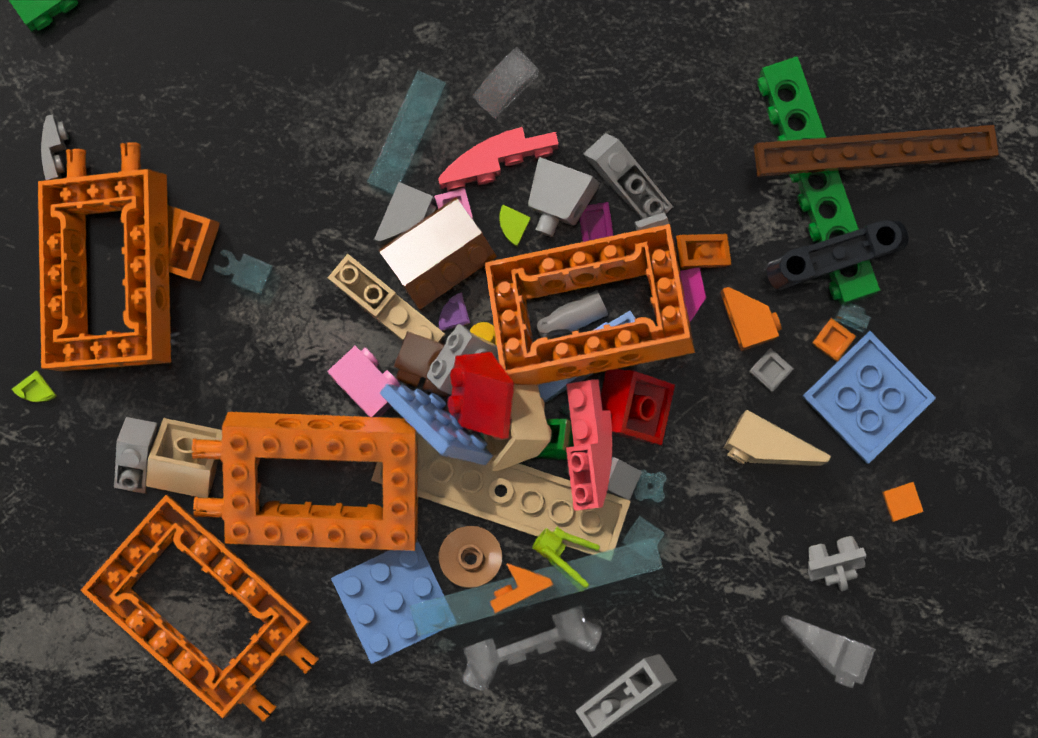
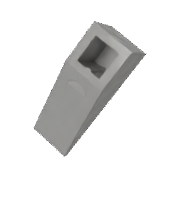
[583,133,673,219]

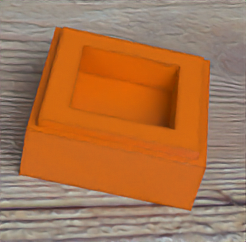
[812,318,856,362]
[882,482,924,522]

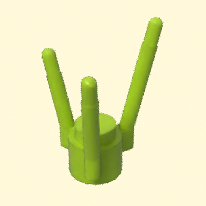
[532,526,600,592]

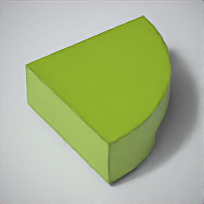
[500,205,531,247]
[12,370,57,402]

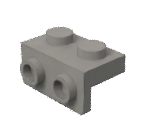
[427,324,498,395]

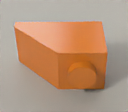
[721,287,782,351]

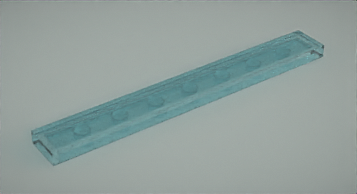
[410,537,663,636]

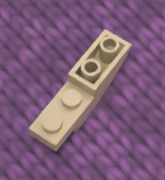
[328,254,446,342]

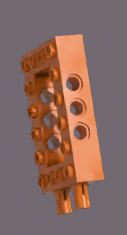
[38,142,171,371]
[192,412,418,551]
[80,495,319,722]

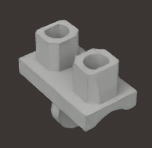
[808,536,866,591]

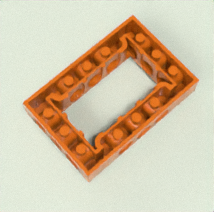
[485,224,695,385]

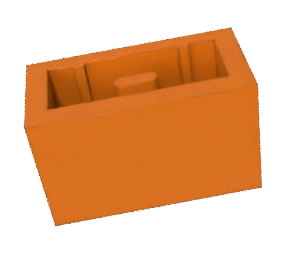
[168,205,220,282]

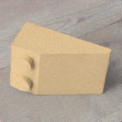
[724,410,831,466]

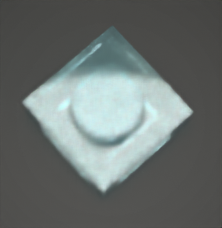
[834,303,871,332]

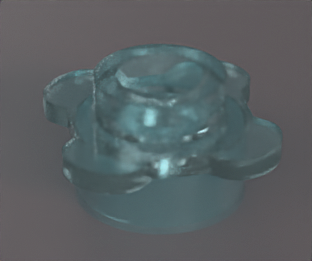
[634,470,667,503]

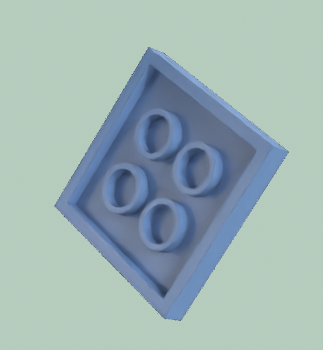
[802,331,936,464]
[379,384,493,465]
[331,539,457,664]

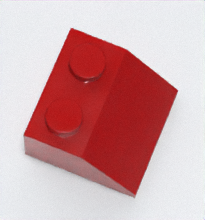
[448,352,514,439]
[601,369,675,445]

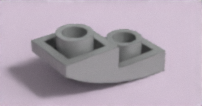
[41,115,68,180]

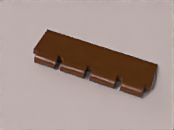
[394,331,448,398]

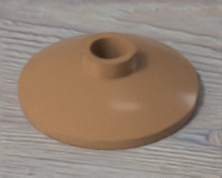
[439,526,502,588]

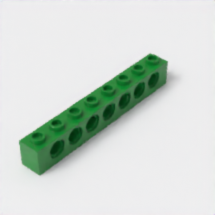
[757,56,880,306]

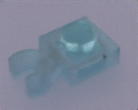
[214,250,273,295]

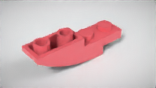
[438,127,558,192]
[566,379,612,511]

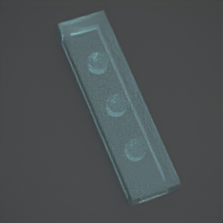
[367,70,446,195]

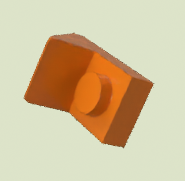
[676,234,731,271]
[490,563,553,613]

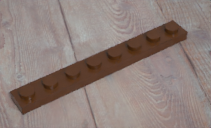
[754,125,999,177]

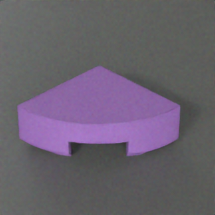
[439,293,470,331]

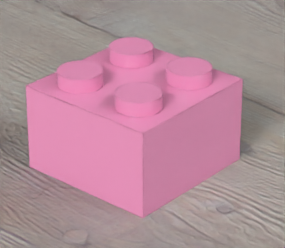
[327,346,400,417]

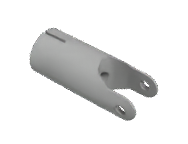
[537,290,608,339]

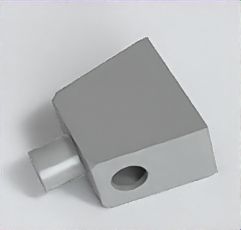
[528,157,600,237]

